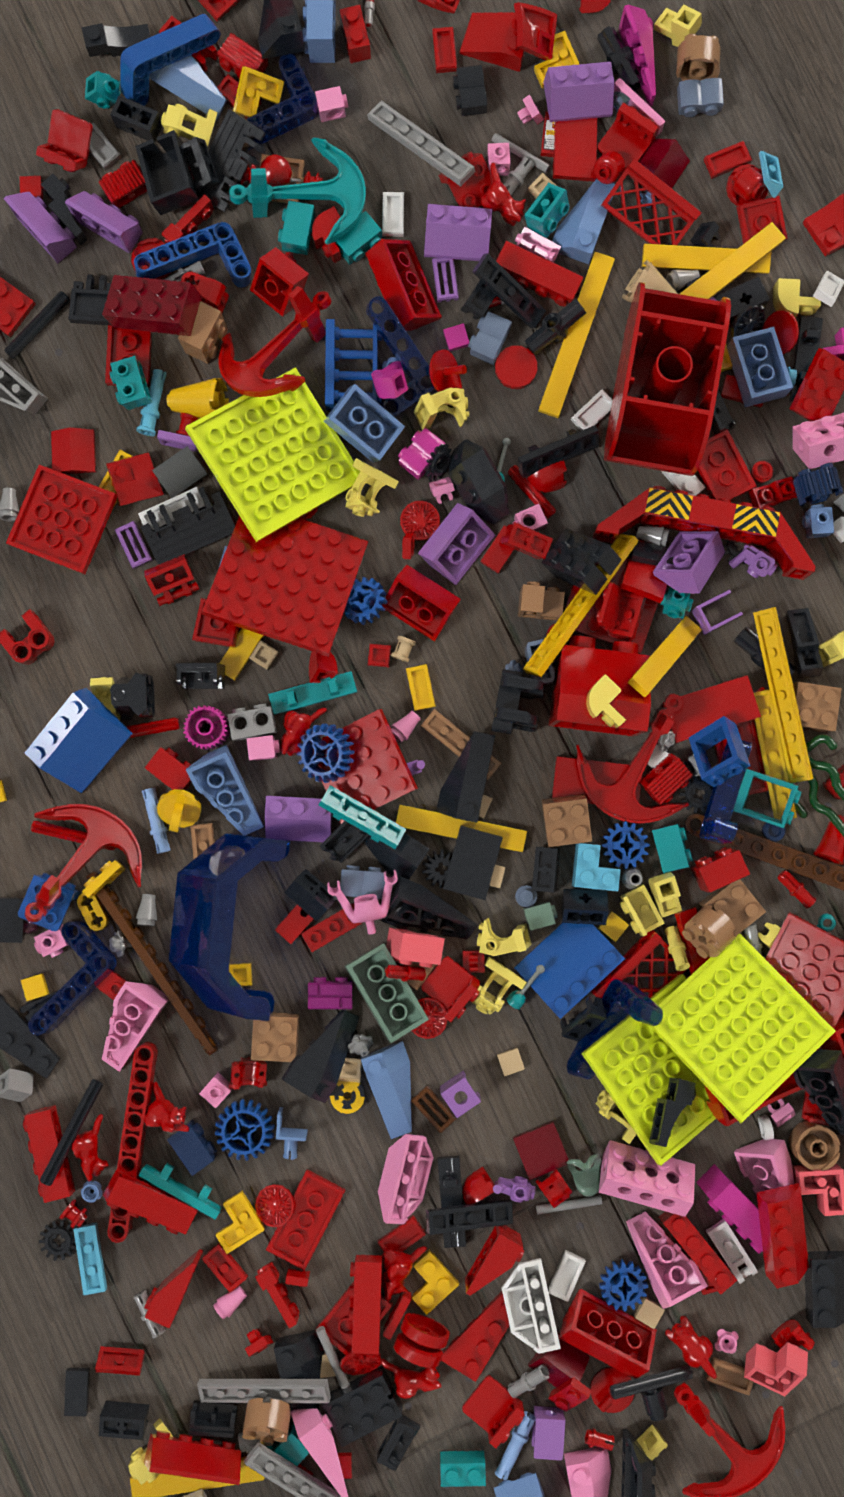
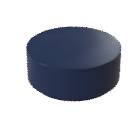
[762,822,785,841]

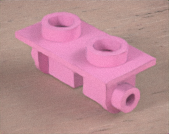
[515,227,561,263]

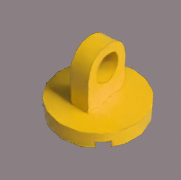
[157,789,201,833]

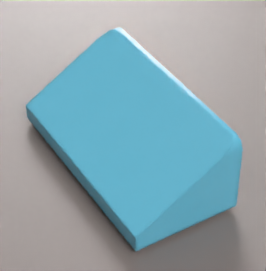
[759,151,783,198]

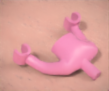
[327,870,398,935]

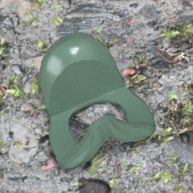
[567,1154,601,1197]

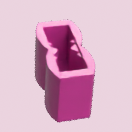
[398,428,446,480]

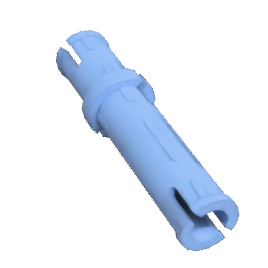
[142,787,171,854]
[495,1411,536,1480]

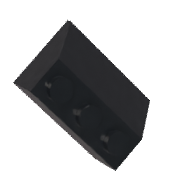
[805,1251,844,1328]

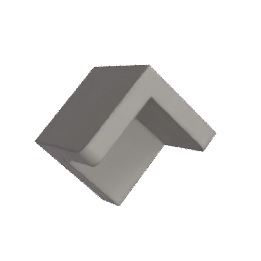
[0,1068,34,1102]

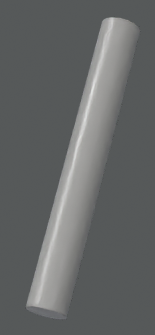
[491,133,550,173]
[536,1195,602,1215]
[316,1326,349,1389]

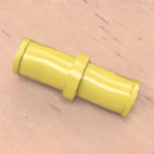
[664,926,690,971]

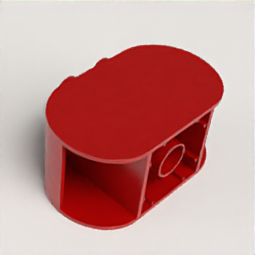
[604,282,731,476]

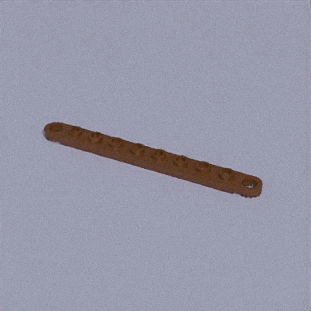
[684,814,844,891]
[86,871,218,1056]

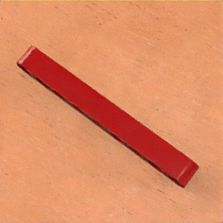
[108,1042,158,1243]

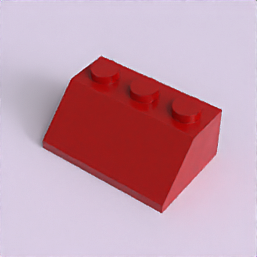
[382,565,461,642]

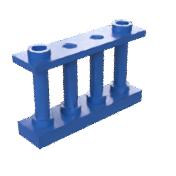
[325,319,382,410]

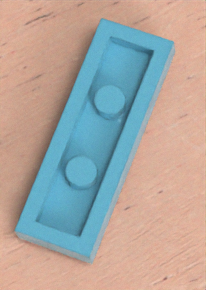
[73,1223,107,1295]

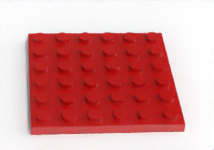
[202,516,368,656]

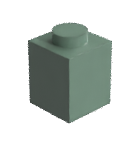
[523,901,558,931]

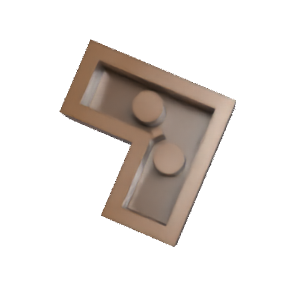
[518,582,565,621]

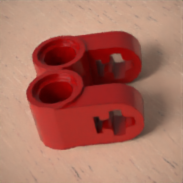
[181,272,229,313]
[0,609,55,665]

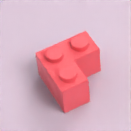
[386,927,445,968]
[792,1163,844,1216]
[744,1342,808,1397]

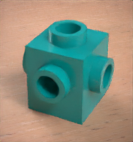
[85,71,120,109]
[660,587,693,619]

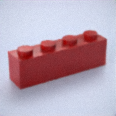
[496,241,583,307]
[23,1105,76,1203]
[103,1170,198,1235]
[659,1211,738,1295]
[348,1255,382,1354]

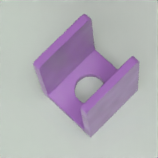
[691,590,743,635]
[440,1070,481,1118]
[531,1406,565,1460]

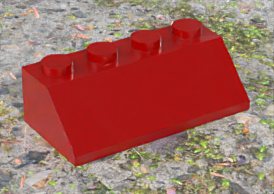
[365,239,442,331]
[756,1183,809,1288]
[559,1289,657,1379]
[144,1431,241,1485]

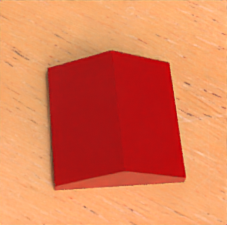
[51,427,96,474]

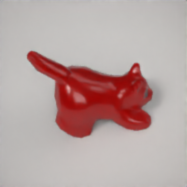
[481,162,526,226]
[280,708,327,756]
[144,1082,190,1132]
[72,1114,109,1182]
[381,1246,427,1301]
[665,1316,717,1379]
[381,1358,441,1399]

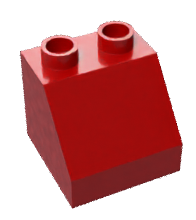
[548,636,651,737]

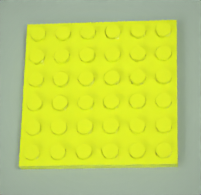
[185,367,360,542]
[644,933,836,1123]
[581,974,716,1166]

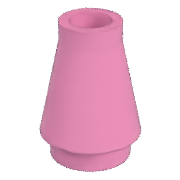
[391,711,421,743]
[213,1286,247,1319]

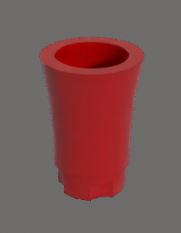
[813,815,844,865]

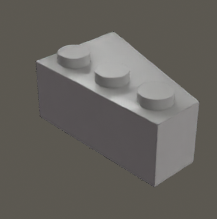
[0,357,48,415]

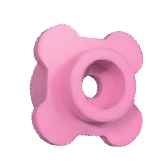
[714,1329,739,1354]

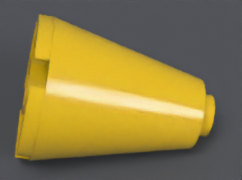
[166,378,229,418]

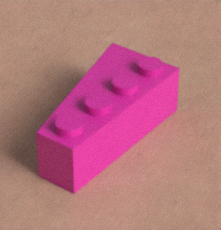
[696,1164,763,1254]

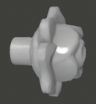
[657,731,675,751]
[109,931,132,957]
[348,1034,374,1057]

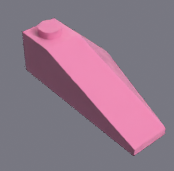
[102,982,169,1072]
[734,1139,794,1195]
[626,1211,708,1309]
[291,1408,348,1497]
[564,1447,611,1497]

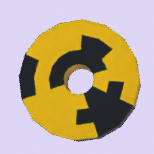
[330,1081,365,1114]

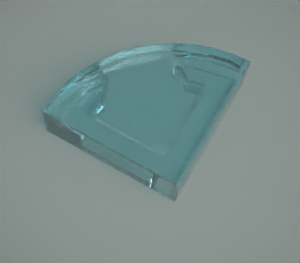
[613,91,630,111]

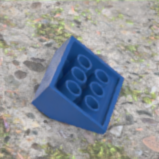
[25,688,133,793]
[514,923,625,1019]

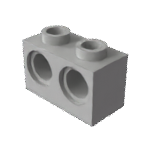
[227,704,277,741]

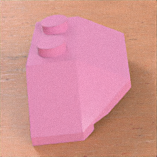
[378,1134,434,1224]

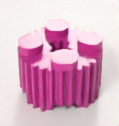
[183,705,230,750]

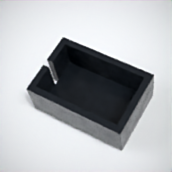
[135,130,199,215]
[541,528,622,595]
[322,1365,403,1447]

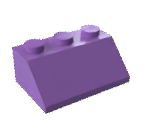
[543,62,614,122]
[65,191,143,254]
[3,192,77,263]
[424,204,492,261]
[418,503,495,585]
[653,531,725,594]
[265,796,333,842]

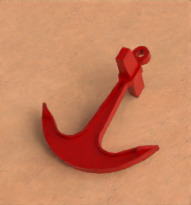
[218,286,332,397]
[576,693,689,823]
[25,804,142,922]
[674,1382,785,1497]

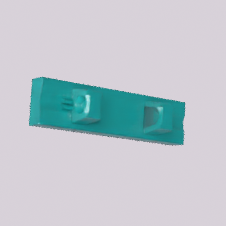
[268,671,358,715]
[319,785,406,849]
[139,1163,222,1220]

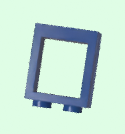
[689,716,750,787]

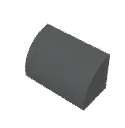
[152,446,207,498]

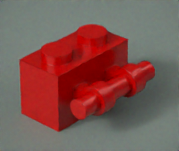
[144,554,199,606]

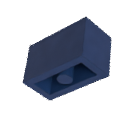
[167,1119,217,1176]

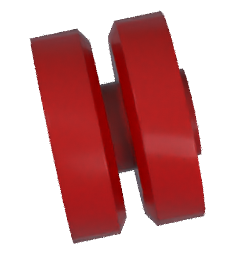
[394,1313,450,1368]

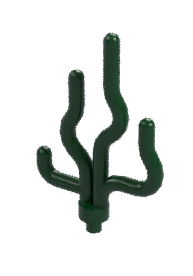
[794,734,844,837]

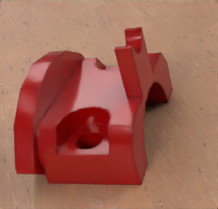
[229,1057,267,1090]
[535,1168,573,1208]
[771,1319,815,1350]

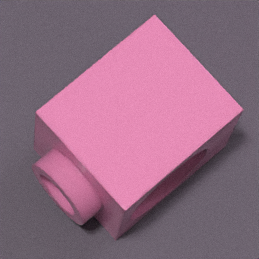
[315,86,348,122]
[487,143,510,176]
[512,504,548,531]
[247,735,280,761]
[199,1072,232,1108]

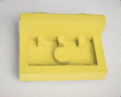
[619,884,665,937]

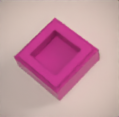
[443,323,469,352]

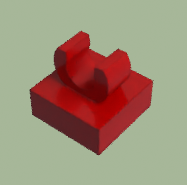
[462,950,485,973]
[245,1329,274,1357]

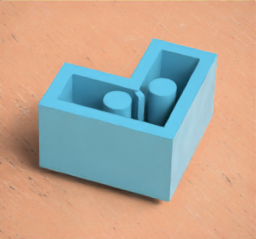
[572,843,620,891]

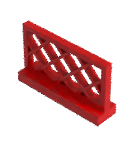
[600,159,701,245]
[591,930,686,1022]

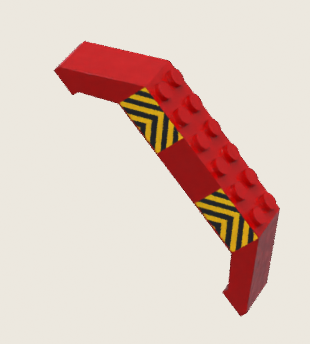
[593,486,816,580]

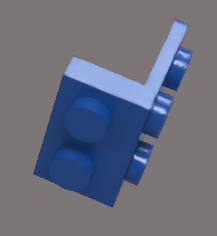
[18,873,81,931]

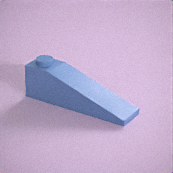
[149,55,227,121]
[552,179,615,264]
[186,745,264,836]
[361,1041,412,1139]

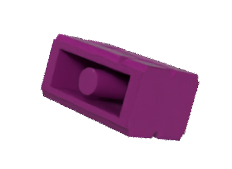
[308,977,353,1009]

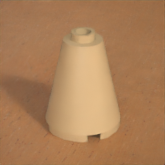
[622,260,678,303]

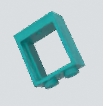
[732,769,802,828]

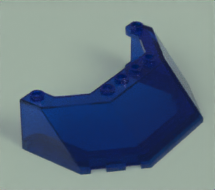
[169,833,291,1021]

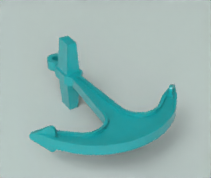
[229,138,366,245]

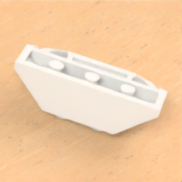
[501,1258,561,1354]

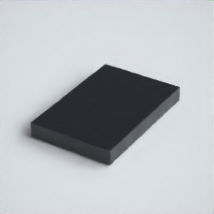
[443,825,503,900]

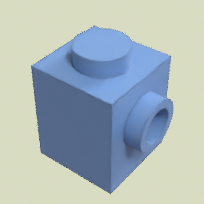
[802,504,834,538]

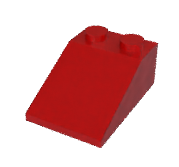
[460,12,526,72]
[465,1225,524,1296]
[144,1249,203,1328]

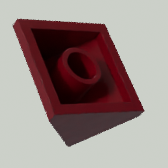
[639,139,690,188]
[528,1331,590,1388]

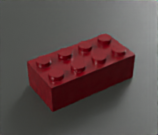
[102,275,202,336]

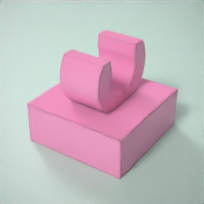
[517,95,544,125]
[429,477,455,504]
[768,1099,795,1127]

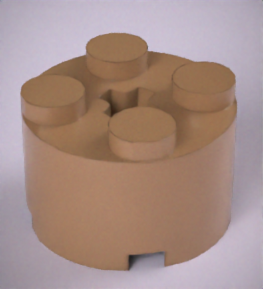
[676,34,721,81]
[682,905,737,958]
[788,1120,840,1171]
[242,1398,291,1446]

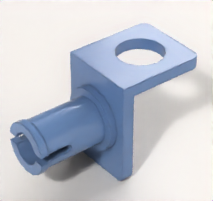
[276,1107,308,1160]

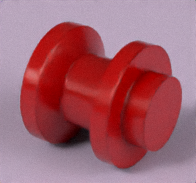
[59,1199,88,1228]

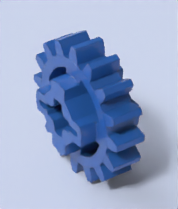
[344,577,388,625]
[601,822,650,869]
[599,1259,648,1311]

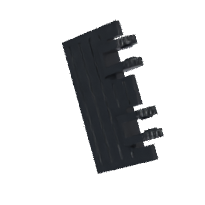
[194,109,267,212]
[68,274,112,326]
[140,487,235,565]

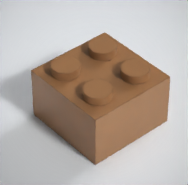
[178,301,228,364]
[793,682,842,733]
[542,794,592,847]
[699,879,766,935]
[251,1012,300,1062]

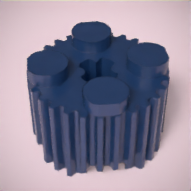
[793,463,843,506]

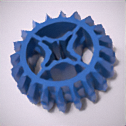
[296,723,355,783]
[215,1099,275,1161]

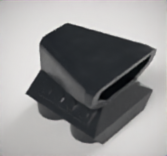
[110,672,155,720]

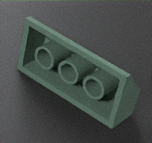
[344,943,429,1043]

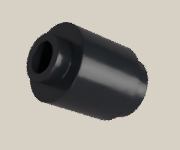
[641,1387,668,1421]

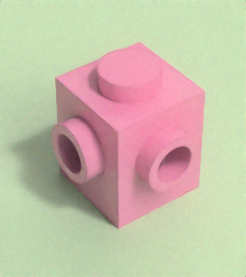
[34,924,72,958]

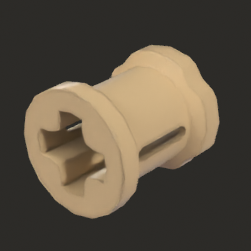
[391,636,416,663]

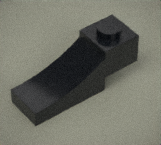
[81,23,151,57]
[40,173,87,245]
[786,608,823,679]
[649,1078,696,1147]

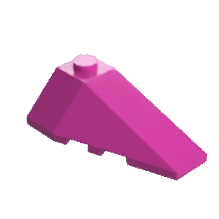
[618,5,656,106]

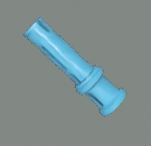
[137,369,167,436]

